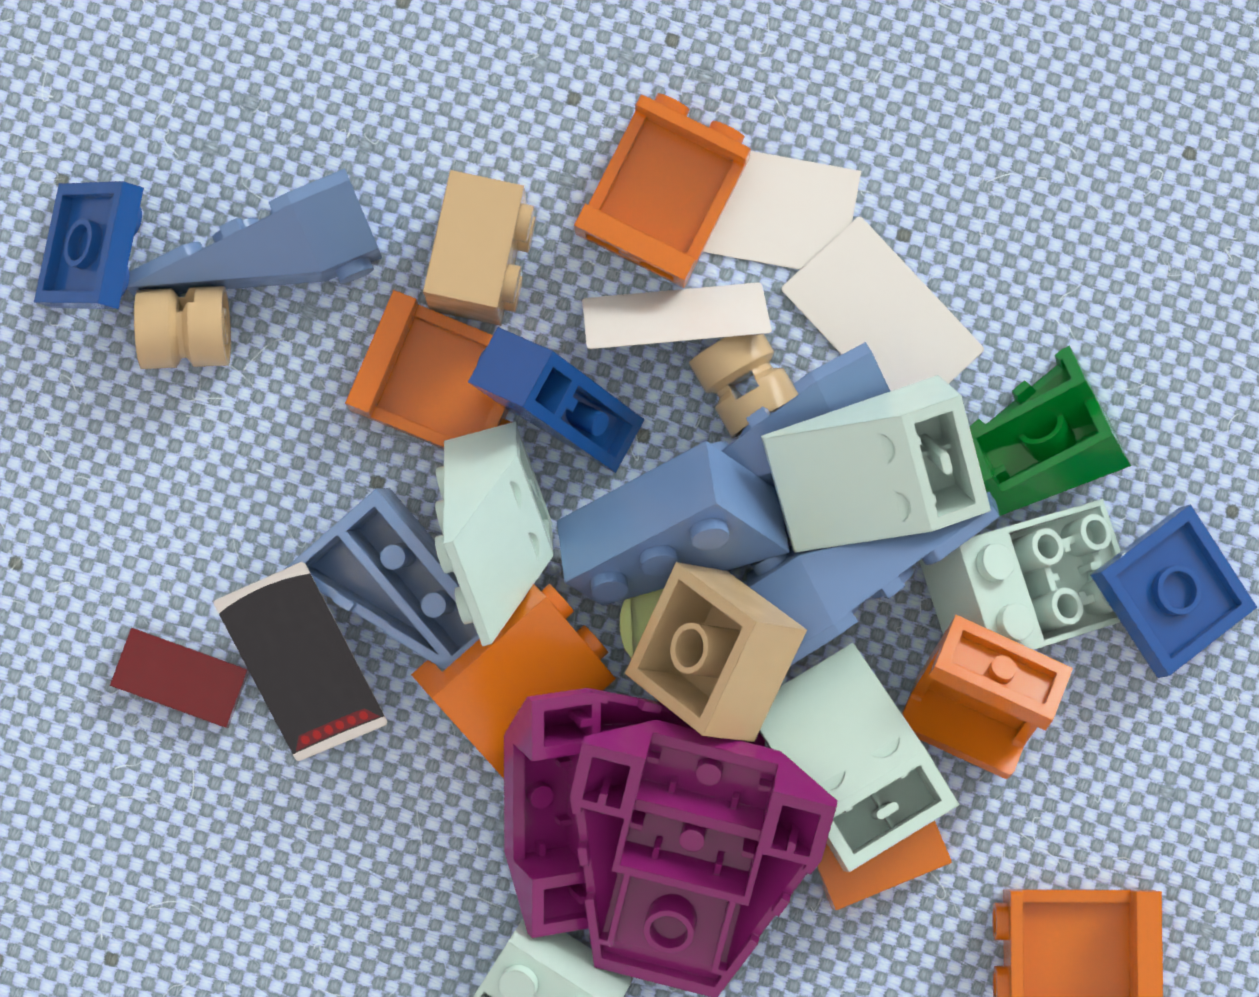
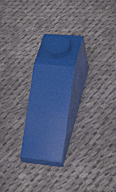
[468,327,645,473]

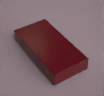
[109,627,249,728]

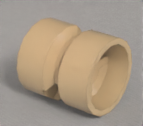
[134,286,231,369]
[689,334,798,438]

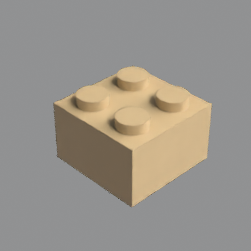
[423,170,536,326]
[625,562,807,742]

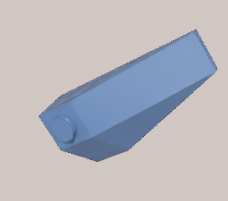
[127,168,383,297]
[712,342,890,489]
[746,492,1000,666]

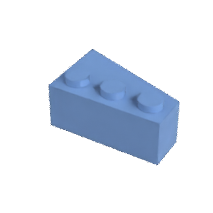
[557,441,789,606]
[283,488,479,670]

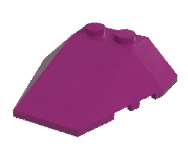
[504,688,765,938]
[570,720,838,997]

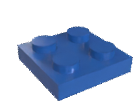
[34,181,144,309]
[1090,504,1257,678]

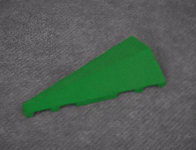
[969,345,1131,516]

